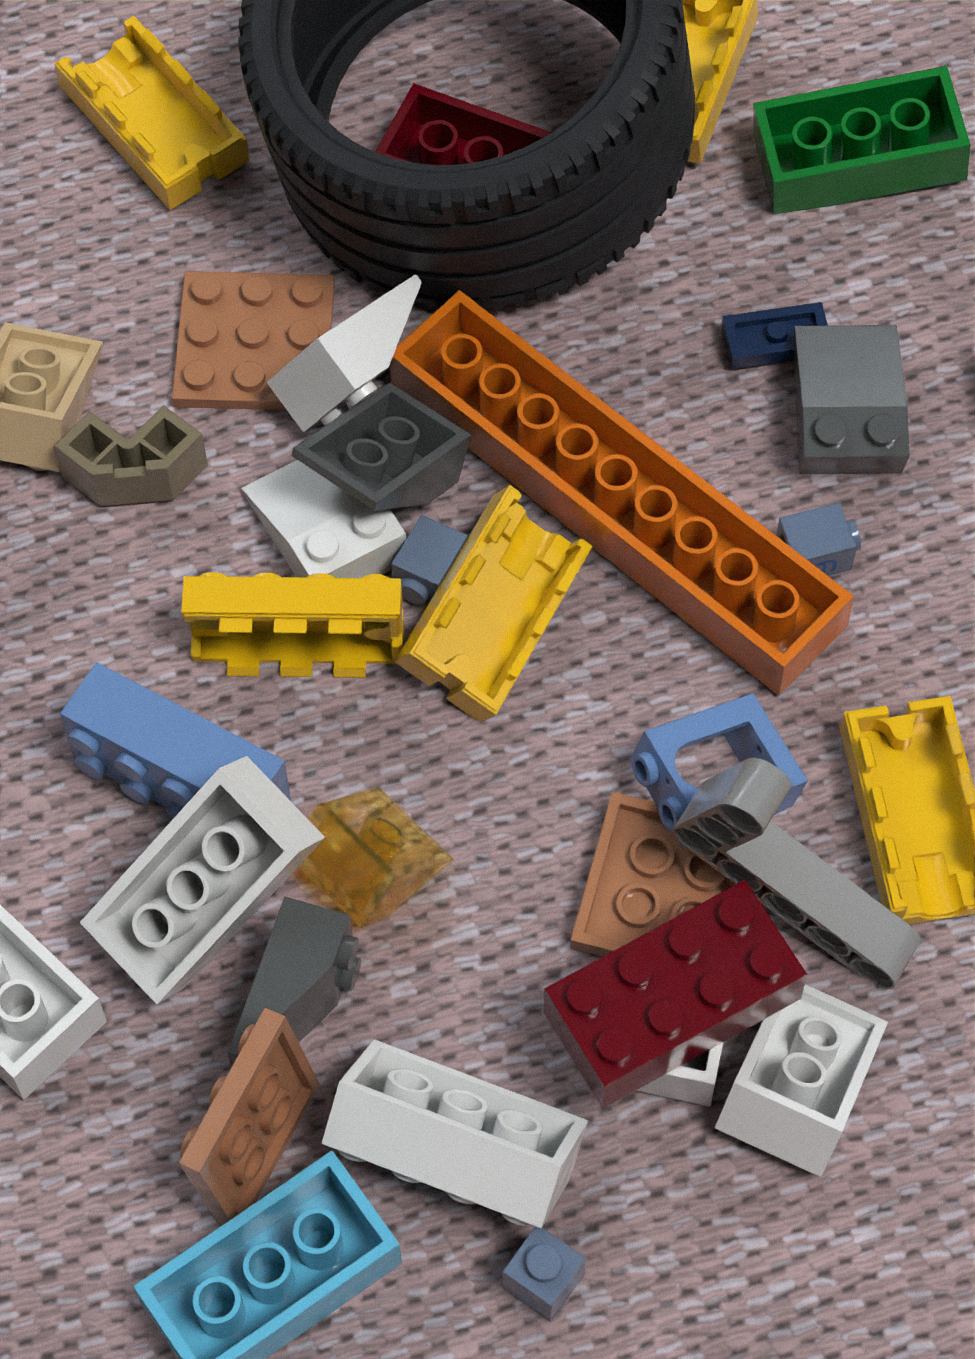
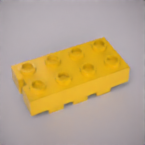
[682,0,758,164]
[54,16,250,210]
[394,485,593,722]
[181,572,405,678]
[840,696,975,924]

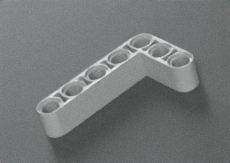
[673,757,921,989]

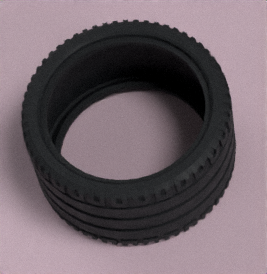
[238,0,695,312]

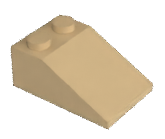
[0,322,103,472]

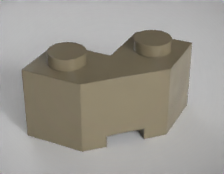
[54,405,208,506]

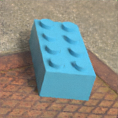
[133,1151,402,1359]

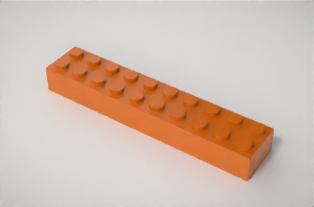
[390,290,854,696]

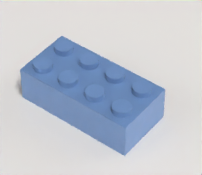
[60,662,291,820]

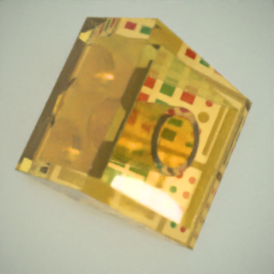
[299,787,453,928]

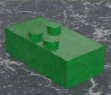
[753,66,971,215]

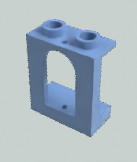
[629,693,808,849]

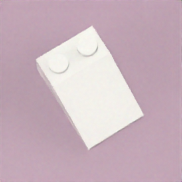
[267,274,422,432]
[241,460,406,578]
[715,984,888,1177]

